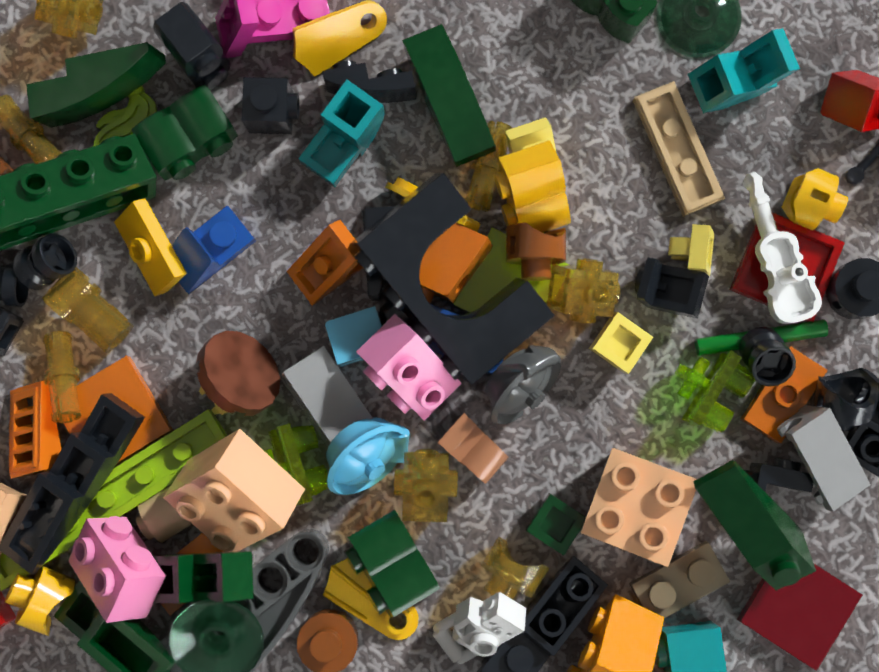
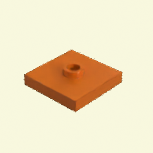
[52,355,174,465]

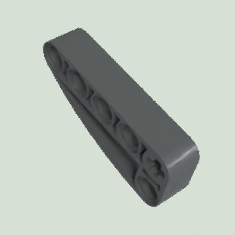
[161,529,329,672]

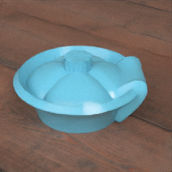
[326,417,410,495]

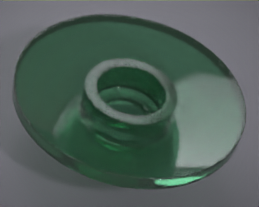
[657,0,742,58]
[169,599,264,672]

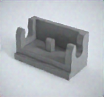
[281,346,373,449]
[777,406,871,512]

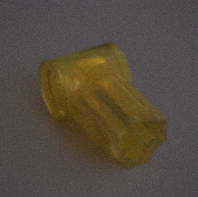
[42,267,134,353]

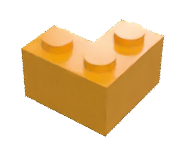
[567,594,664,672]

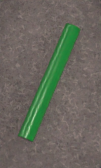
[695,319,828,356]

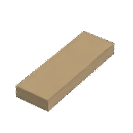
[633,81,725,217]

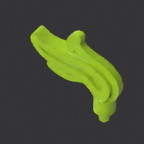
[93,86,157,146]

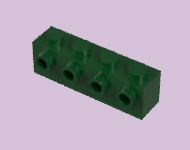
[0,133,157,250]

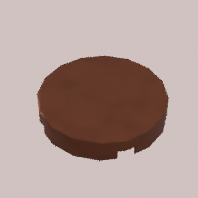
[196,331,280,416]

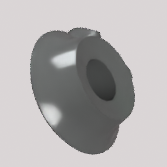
[485,345,561,424]

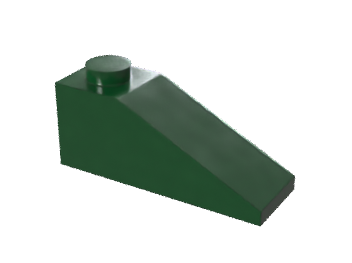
[693,460,816,590]

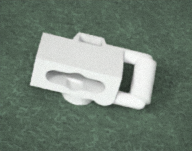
[433,592,526,664]

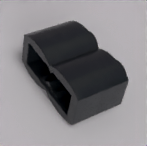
[153,2,231,89]

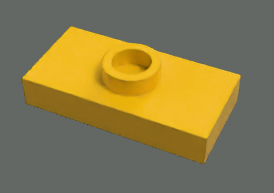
[114,198,187,296]

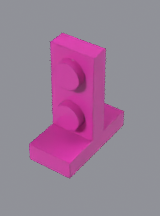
[215,0,330,58]

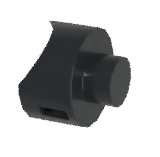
[826,258,879,319]
[813,368,879,431]

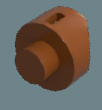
[506,223,566,281]
[297,609,358,672]

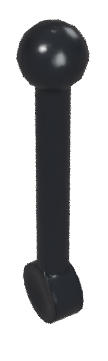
[845,142,879,185]

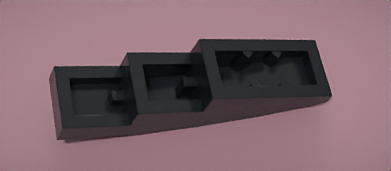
[0,393,145,575]

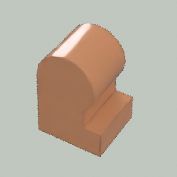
[437,413,509,484]

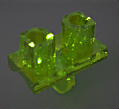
[675,350,755,433]
[264,423,328,506]

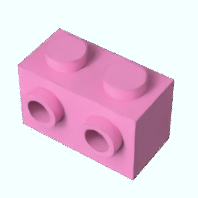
[356,314,462,421]
[68,516,166,623]

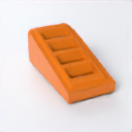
[9,380,62,479]

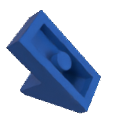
[172,205,256,294]

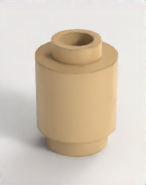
[136,485,192,543]

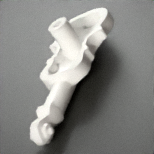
[742,172,822,324]

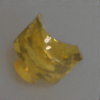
[481,536,550,600]

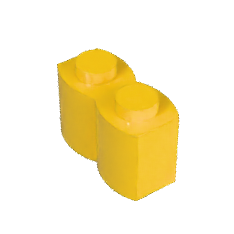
[494,140,571,233]

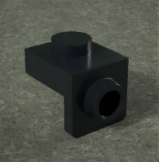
[635,257,709,319]
[744,458,813,493]

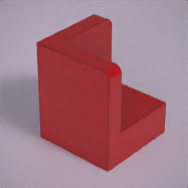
[820,70,879,132]

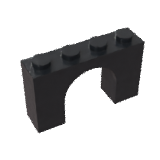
[352,173,555,385]

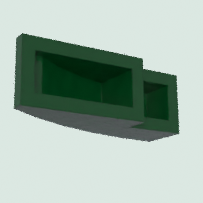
[402,24,496,167]
[26,42,166,128]
[153,551,254,603]
[54,580,175,672]

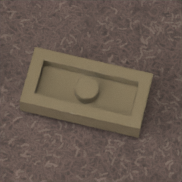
[629,541,730,618]

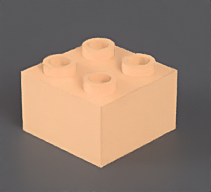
[163,429,305,552]
[581,447,696,567]

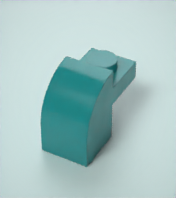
[687,28,800,113]
[298,80,385,187]

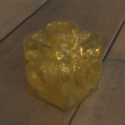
[34,0,103,39]
[547,258,620,323]
[394,449,458,522]

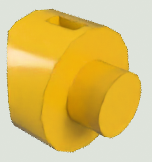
[782,168,848,231]
[5,566,75,636]

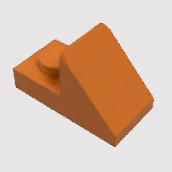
[287,220,363,306]

